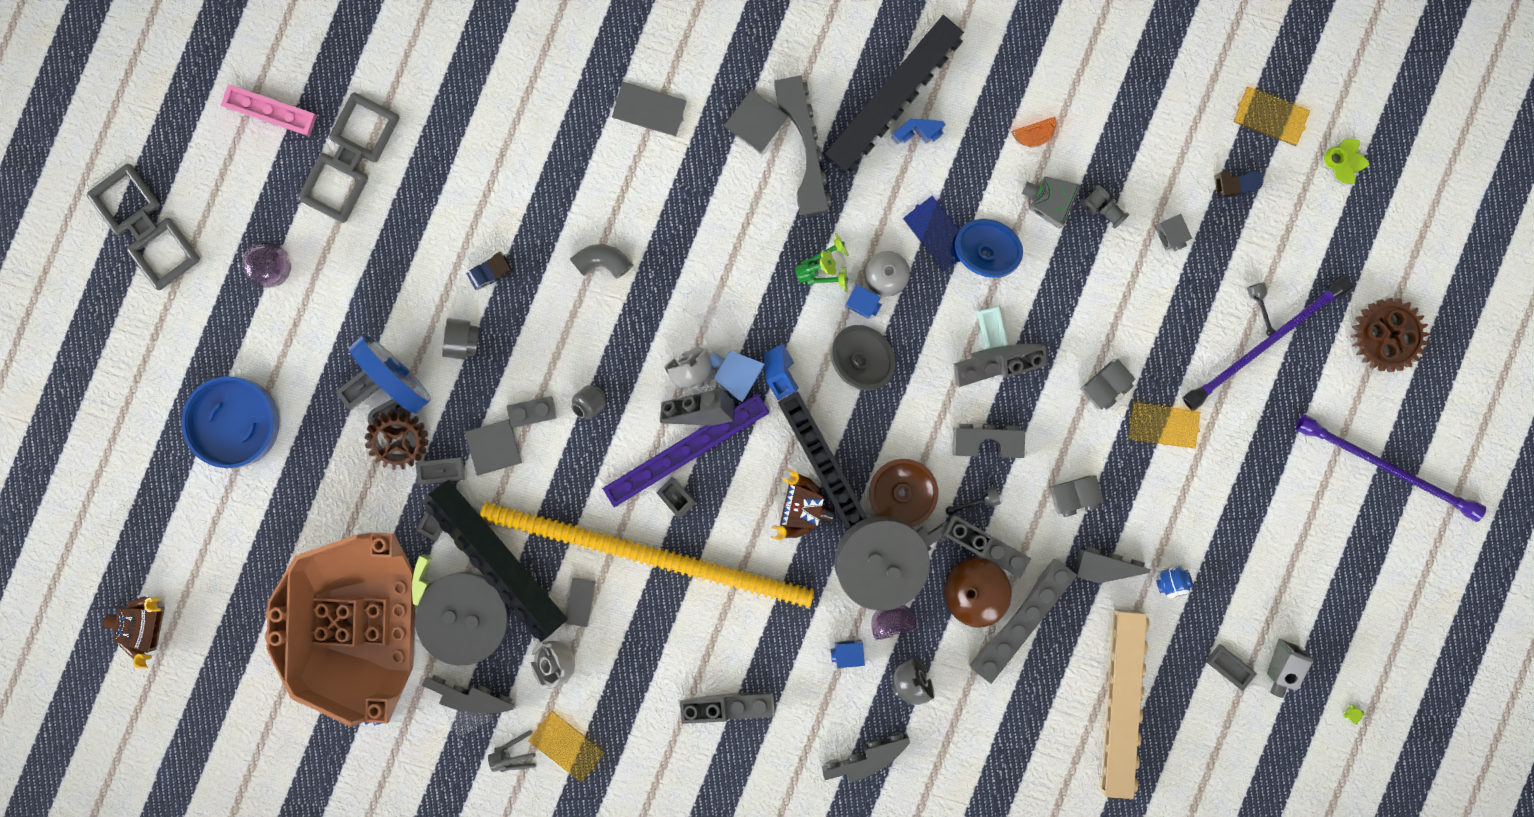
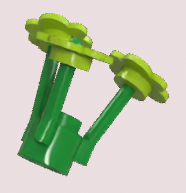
[795,233,849,292]

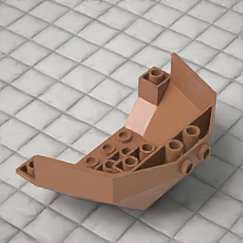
[265,533,415,727]

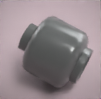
[571,385,606,419]

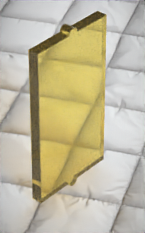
[1233,87,1310,146]
[1128,402,1201,449]
[528,711,604,782]

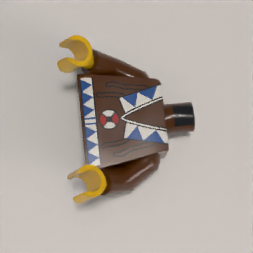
[771,469,835,540]

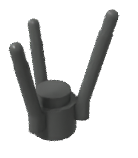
[488,730,536,772]

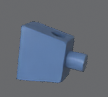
[710,351,765,402]

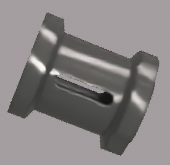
[1080,185,1111,215]
[1099,198,1130,229]

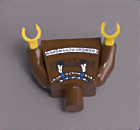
[103,596,165,668]

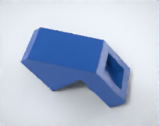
[891,118,946,144]
[764,344,799,400]

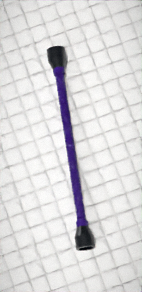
[1182,275,1353,411]

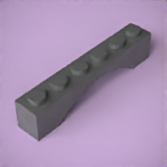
[774,75,831,218]
[969,559,1077,684]

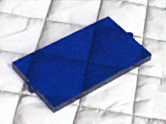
[903,195,960,271]

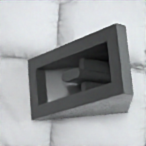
[657,477,697,519]

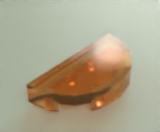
[1011,116,1057,148]

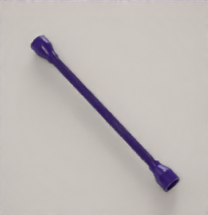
[1296,414,1486,522]

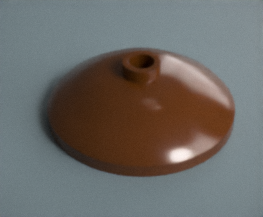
[869,459,938,527]
[944,558,1012,628]

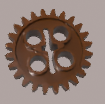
[1351,298,1430,372]

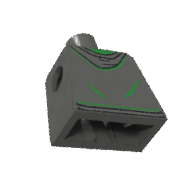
[1021,177,1081,228]
[1267,639,1314,698]

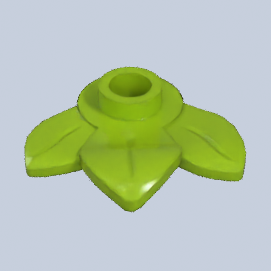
[1324,138,1369,184]

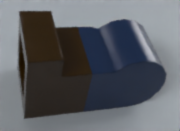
[1214,171,1264,198]
[466,251,514,290]

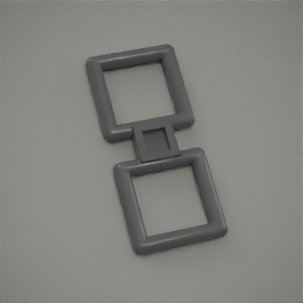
[298,92,400,223]
[87,163,200,290]

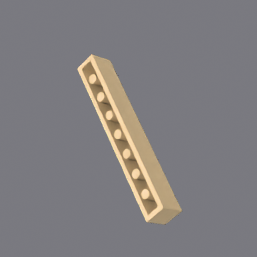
[1101,609,1149,799]

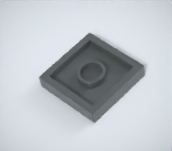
[724,89,788,154]
[465,419,522,476]

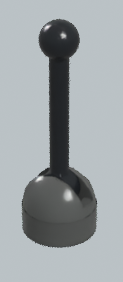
[1247,282,1275,336]
[945,487,1001,515]

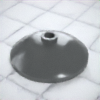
[831,325,895,391]

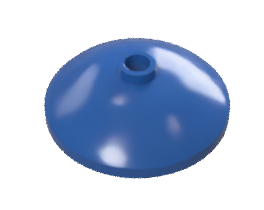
[955,219,1023,278]

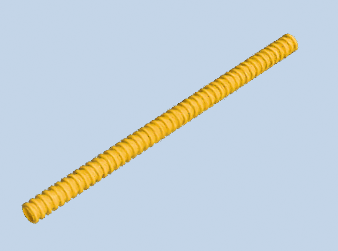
[480,501,814,609]

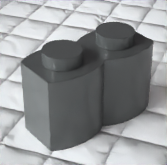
[1080,358,1136,410]
[1049,475,1104,517]

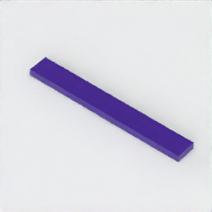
[602,393,770,508]

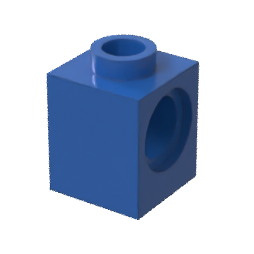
[845,284,882,319]
[831,640,865,668]

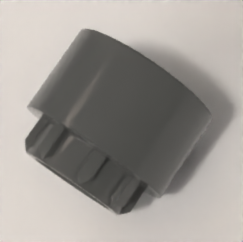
[442,318,479,360]

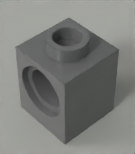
[1154,214,1193,252]

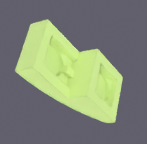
[412,554,433,606]

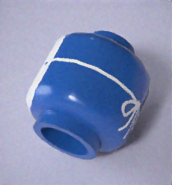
[1156,566,1193,599]

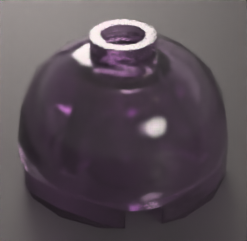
[242,242,291,288]
[871,605,918,640]

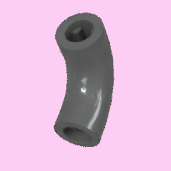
[570,244,634,279]

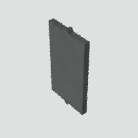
[612,81,687,137]

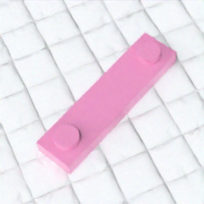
[221,84,317,137]

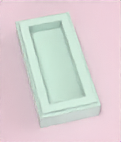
[976,306,1008,349]

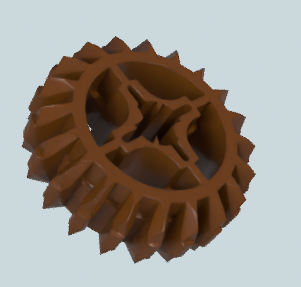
[365,409,429,470]

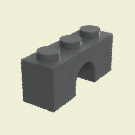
[952,424,1025,458]

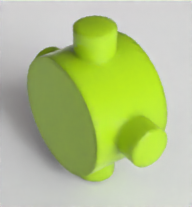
[1343,704,1364,725]

